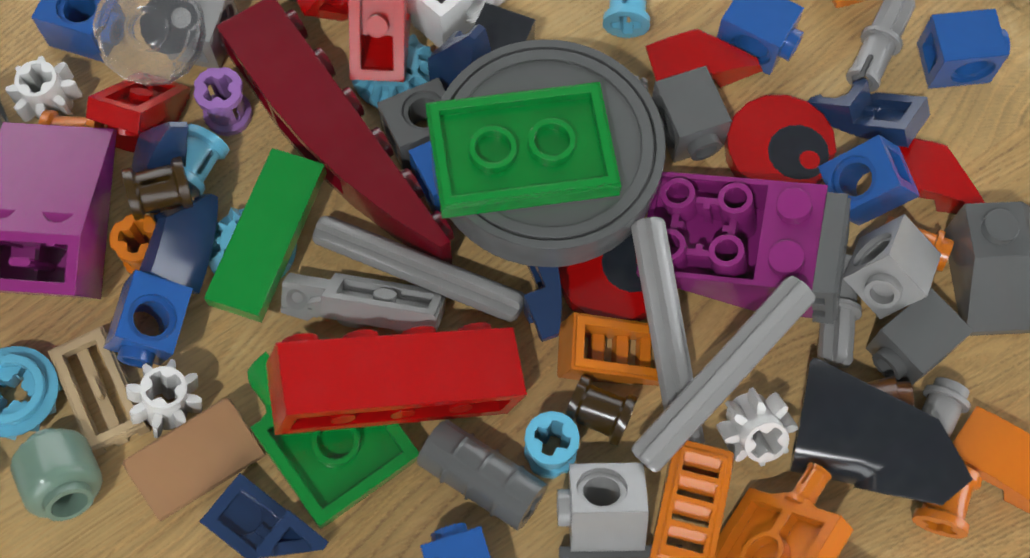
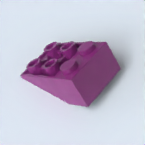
[0,122,117,299]
[636,171,828,318]

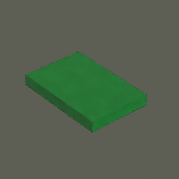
[425,82,622,219]

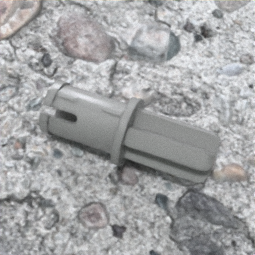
[846,0,916,92]
[817,254,862,368]

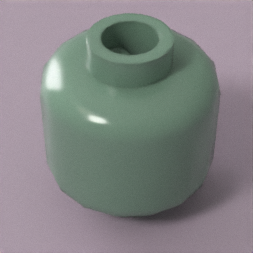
[10,428,103,521]

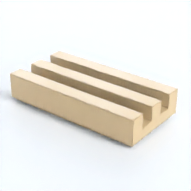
[48,326,151,457]

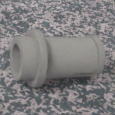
[921,377,971,437]

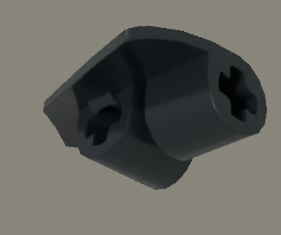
[790,358,973,505]

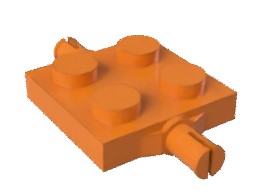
[715,463,854,558]

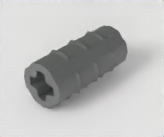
[417,420,548,531]

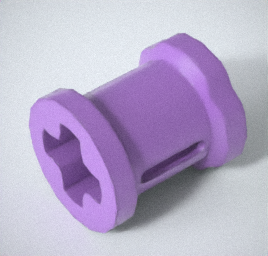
[194,67,253,136]

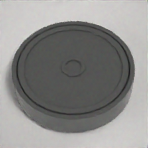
[431,39,666,267]

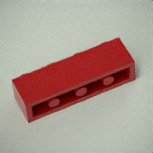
[266,322,527,435]

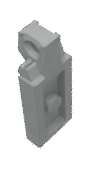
[281,273,446,334]

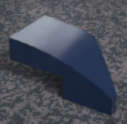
[428,24,491,91]
[808,78,930,147]
[132,122,188,213]
[139,194,218,294]
[524,265,562,342]
[199,473,329,558]

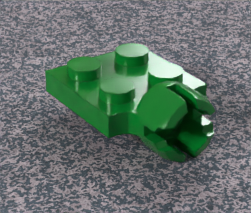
[247,352,419,530]

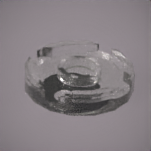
[93,0,206,86]

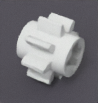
[6,56,82,123]
[126,359,202,438]
[716,387,798,466]

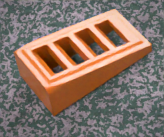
[557,312,659,386]
[649,440,734,558]

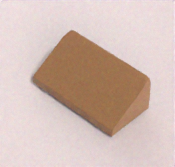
[122,398,266,522]

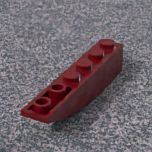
[216,0,455,264]

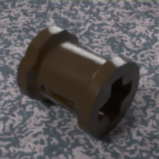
[122,156,194,221]
[565,374,638,447]

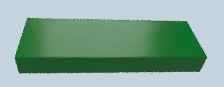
[204,148,327,323]

